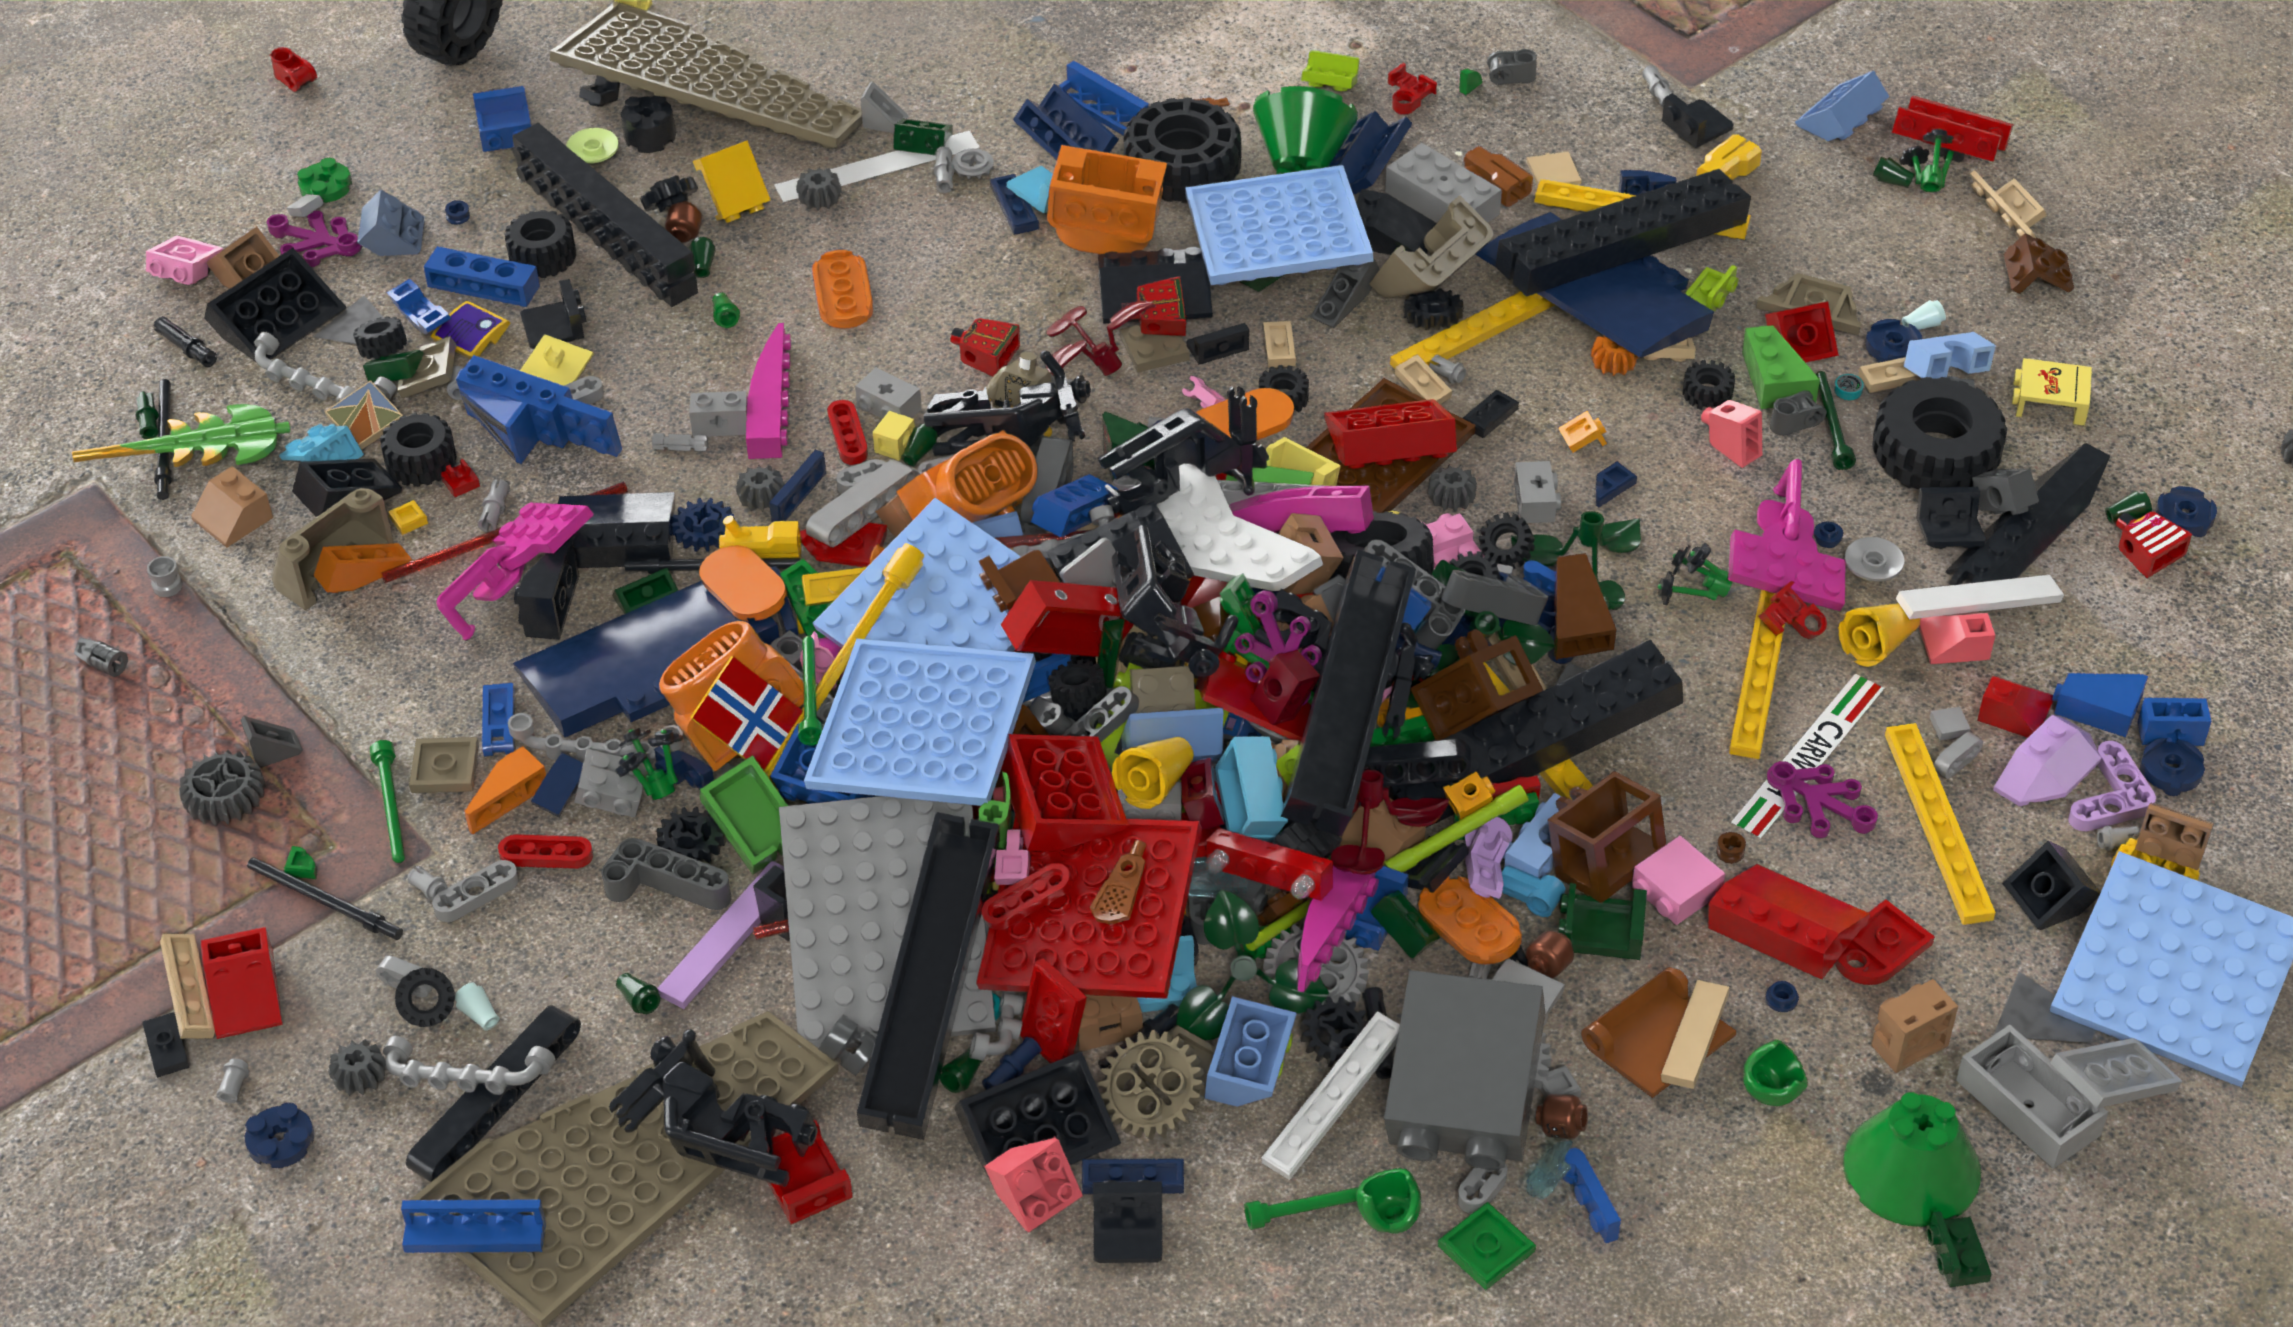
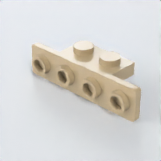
[1970,170,2047,238]

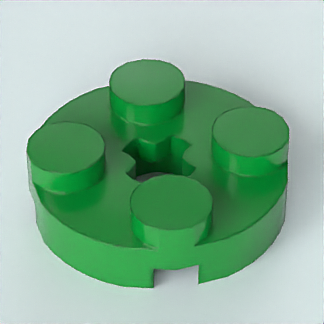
[297,157,352,203]

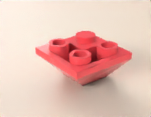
[1919,612,1995,664]
[984,1138,1083,1232]

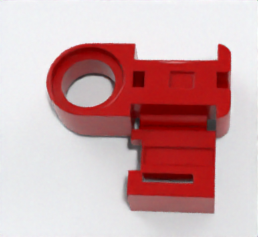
[1388,63,1437,114]
[1758,581,1827,639]

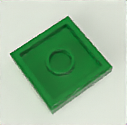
[1438,1202,1536,1290]

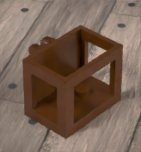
[1410,629,1544,741]
[1548,771,1667,903]

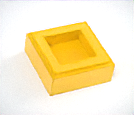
[388,500,428,535]

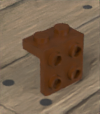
[2003,233,2074,294]
[978,550,1061,614]

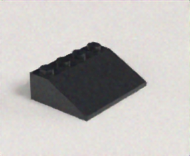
[1098,247,1213,324]
[204,248,347,363]
[558,492,675,568]
[1047,501,1194,583]
[954,1051,1121,1181]

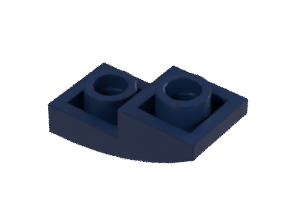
[1618,170,1677,195]
[654,746,714,790]
[531,753,583,818]

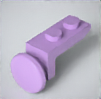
[1465,816,1512,899]

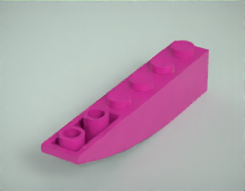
[746,323,791,459]
[1229,486,1374,534]
[1297,866,1379,992]

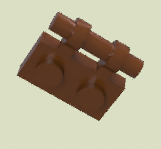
[1257,891,1310,926]

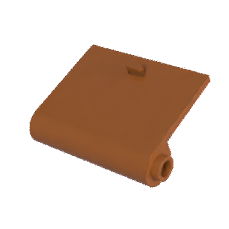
[1581,967,1736,1098]

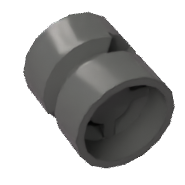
[818,1014,876,1076]

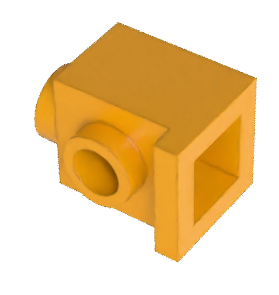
[1443,772,1496,820]

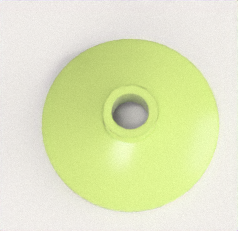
[566,128,619,163]

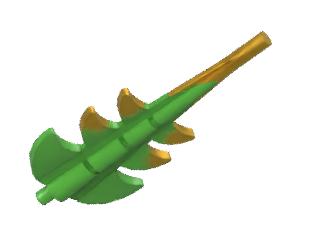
[72,404,290,467]

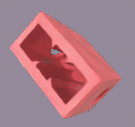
[1701,400,1763,468]

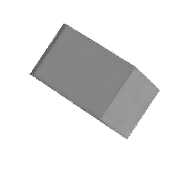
[861,81,909,133]

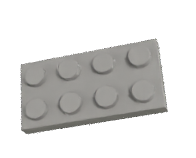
[2050,1038,2183,1108]

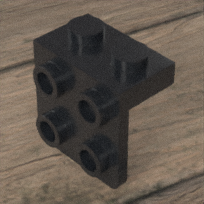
[1662,93,1734,148]
[520,279,587,349]
[1916,487,1986,549]
[1093,1180,1163,1263]

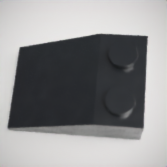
[1356,189,1437,255]
[292,458,402,517]
[514,536,580,640]

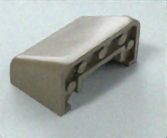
[1369,195,1493,298]
[271,488,394,611]

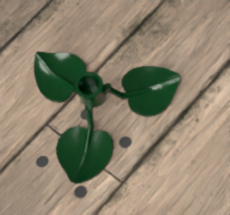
[1511,511,1641,610]
[1428,560,1554,678]
[1177,890,1329,1040]

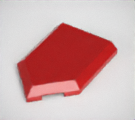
[800,522,887,567]

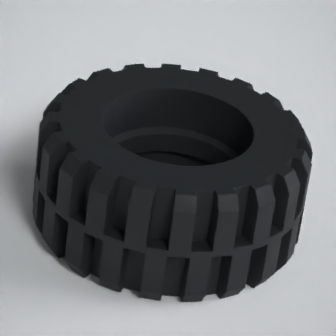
[1328,511,1434,581]

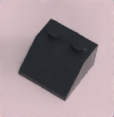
[2002,841,2101,930]

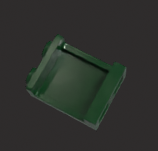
[1558,883,1647,960]

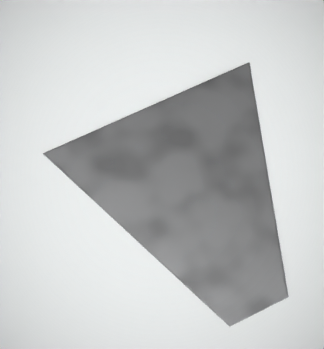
[313,295,384,344]
[1994,971,2095,1043]

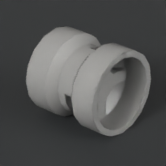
[147,556,182,597]

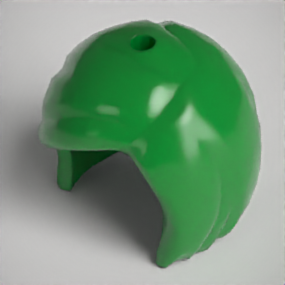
[1743,1039,1808,1106]
[1356,1168,1421,1234]

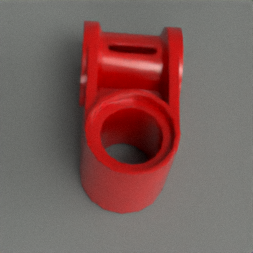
[270,47,317,92]

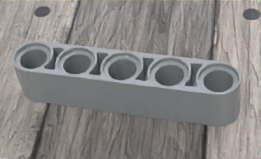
[806,459,919,547]

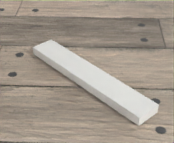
[1896,575,2064,619]
[1262,1011,1400,1180]

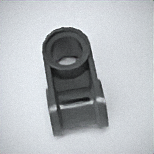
[1487,49,1537,85]
[1769,390,1826,436]
[1029,696,1076,736]

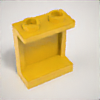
[693,140,771,223]

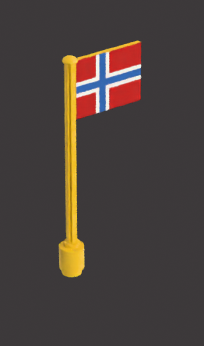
[690,543,925,782]

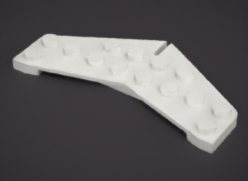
[1156,464,1323,591]

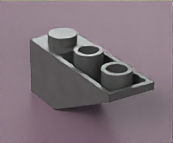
[1310,258,1380,329]

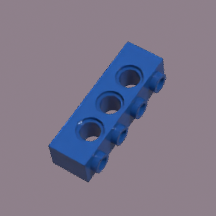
[424,246,540,307]
[1031,474,1119,537]

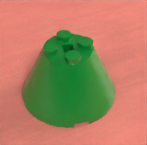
[1253,86,1358,174]
[1843,1092,1981,1227]

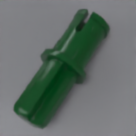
[135,391,158,439]

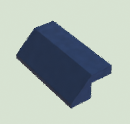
[1013,84,1119,160]
[1328,111,1412,195]

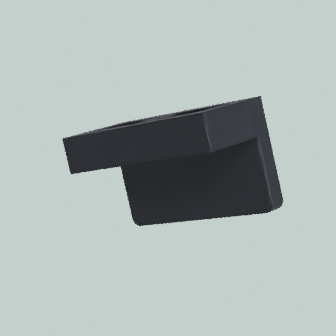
[1186,323,1249,365]
[753,865,790,941]

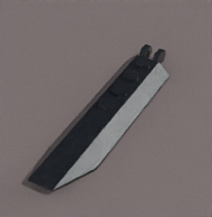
[1945,443,2110,586]

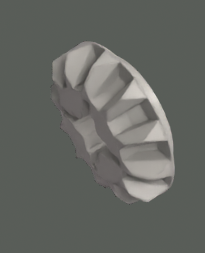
[952,149,994,180]

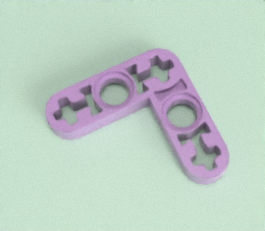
[2068,741,2156,831]

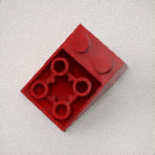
[200,927,283,1039]

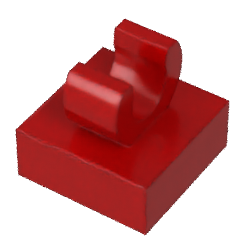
[441,459,480,498]

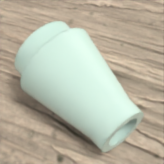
[1902,300,1946,330]
[455,982,500,1031]

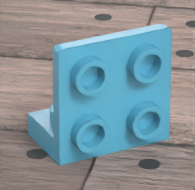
[1006,166,1053,214]
[279,424,364,462]
[1137,935,1197,1012]

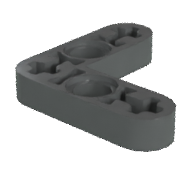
[1062,686,1139,792]

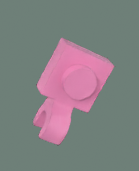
[1182,376,1227,408]
[995,830,1030,885]

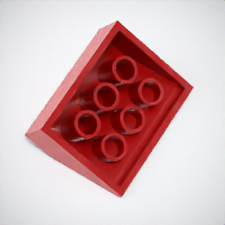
[1324,399,1457,469]
[1196,651,1311,742]
[1001,734,1128,851]
[1708,864,1870,980]

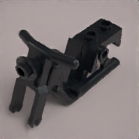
[924,350,1091,456]
[1098,386,1269,516]
[1112,525,1238,677]
[1254,588,1435,740]
[609,1029,817,1187]

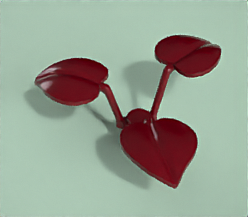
[1046,300,1156,376]
[1331,770,1449,875]

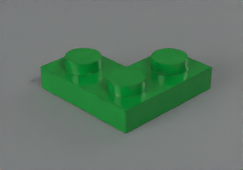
[1220,573,1263,646]

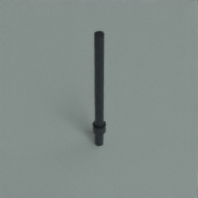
[154,379,172,500]
[624,557,801,574]
[247,857,403,940]

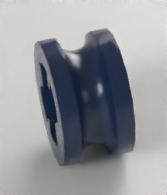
[445,200,470,225]

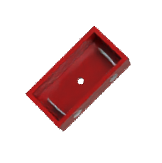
[1001,580,1133,657]

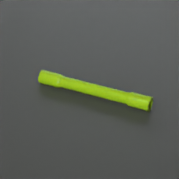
[1384,785,1529,873]

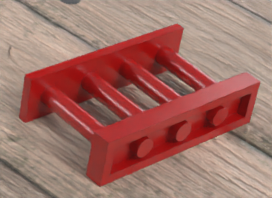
[1892,95,2014,162]

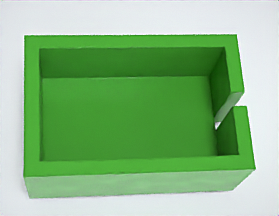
[700,756,788,875]

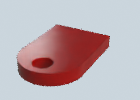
[1835,899,1935,985]

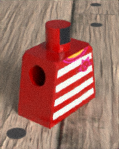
[2116,512,2192,579]

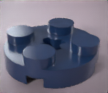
[1865,319,1923,363]
[2155,486,2217,537]
[2139,738,2205,796]
[244,1102,315,1168]

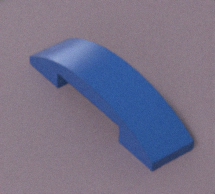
[387,279,451,334]

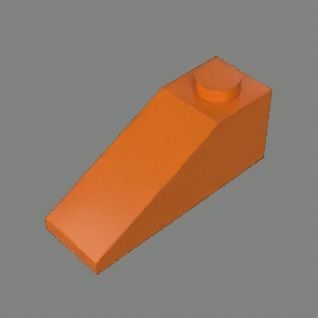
[314,543,413,593]
[464,746,546,834]

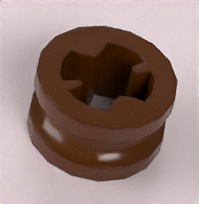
[1716,832,1746,864]

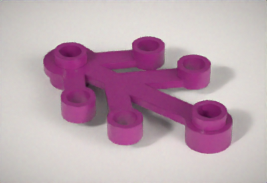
[267,211,362,267]
[1235,591,1322,705]
[1766,761,1878,838]

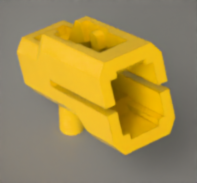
[1696,134,1762,180]
[719,516,802,558]

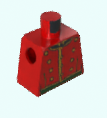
[1122,277,1186,336]
[950,318,1020,377]

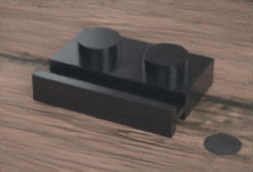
[1404,836,1469,893]

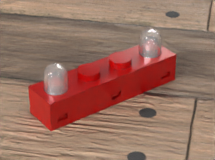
[1205,828,1333,901]

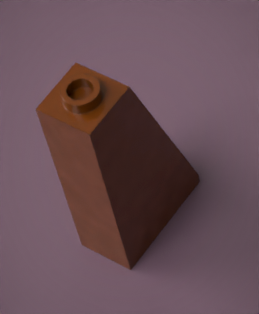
[1554,553,1617,659]

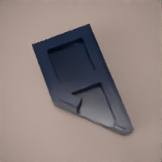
[1596,461,1637,508]

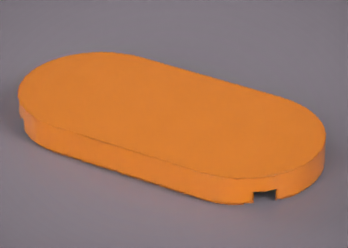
[812,250,873,328]
[1196,388,1294,440]
[699,545,787,621]
[1418,876,1522,964]

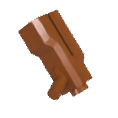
[1464,146,1533,207]

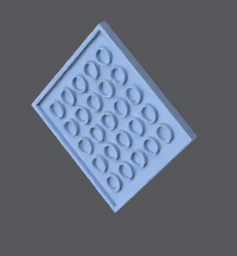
[1185,165,1373,285]
[813,498,1021,652]
[804,639,1036,806]
[2049,851,2293,1088]

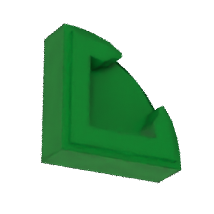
[1459,68,1482,95]
[284,846,317,879]

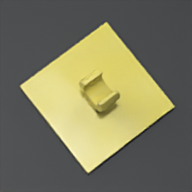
[520,334,594,386]

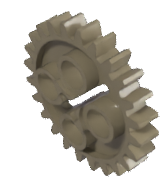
[1098,1030,1206,1140]

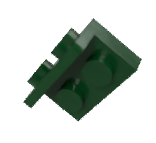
[893,118,953,155]
[1926,1211,1992,1288]

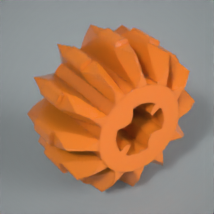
[1591,335,1639,376]

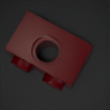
[1250,650,1321,725]
[1181,757,1224,830]

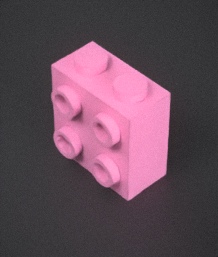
[1632,836,1725,925]

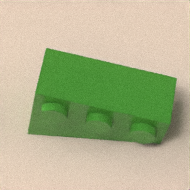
[1742,325,1820,409]

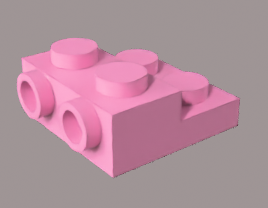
[146,236,223,285]
[1423,513,1484,569]

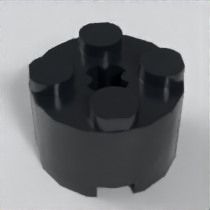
[621,95,676,153]

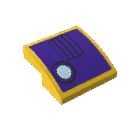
[430,301,510,359]

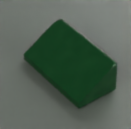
[363,350,424,383]
[612,568,679,614]
[1097,619,1125,688]
[1371,890,1440,958]

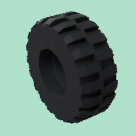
[401,0,503,66]
[1124,97,1241,203]
[1872,377,2007,491]

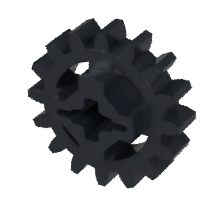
[640,175,698,212]
[1404,288,1463,330]
[656,806,725,863]
[1300,996,1369,1067]

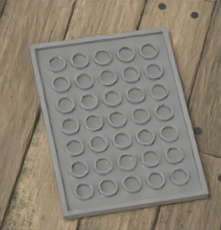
[779,796,996,1048]

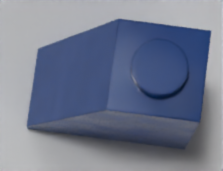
[2052,673,2148,737]

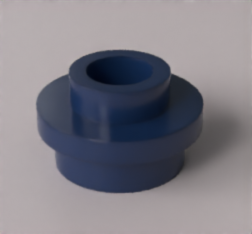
[1814,521,1844,548]
[1765,981,1799,1012]

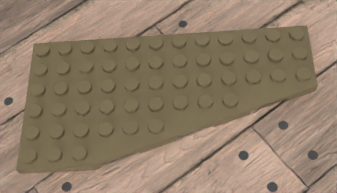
[550,1,863,148]
[410,1011,839,1327]

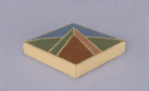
[325,380,403,450]

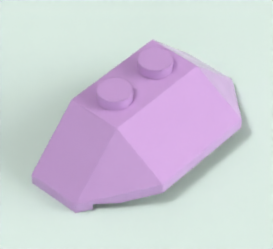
[1993,715,2101,806]

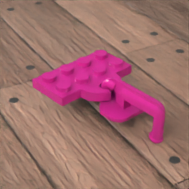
[1728,459,1846,611]
[436,502,594,640]

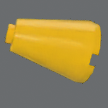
[1838,603,1920,667]
[1112,737,1194,809]

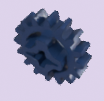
[672,498,734,552]

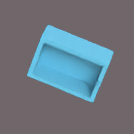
[1215,737,1288,842]

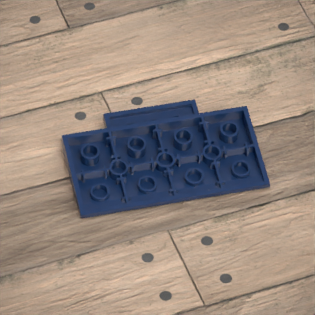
[1476,212,1714,358]
[513,581,780,738]

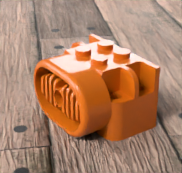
[1047,145,1167,254]
[896,430,1038,523]
[659,621,804,771]

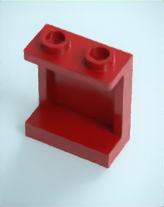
[768,1120,853,1225]

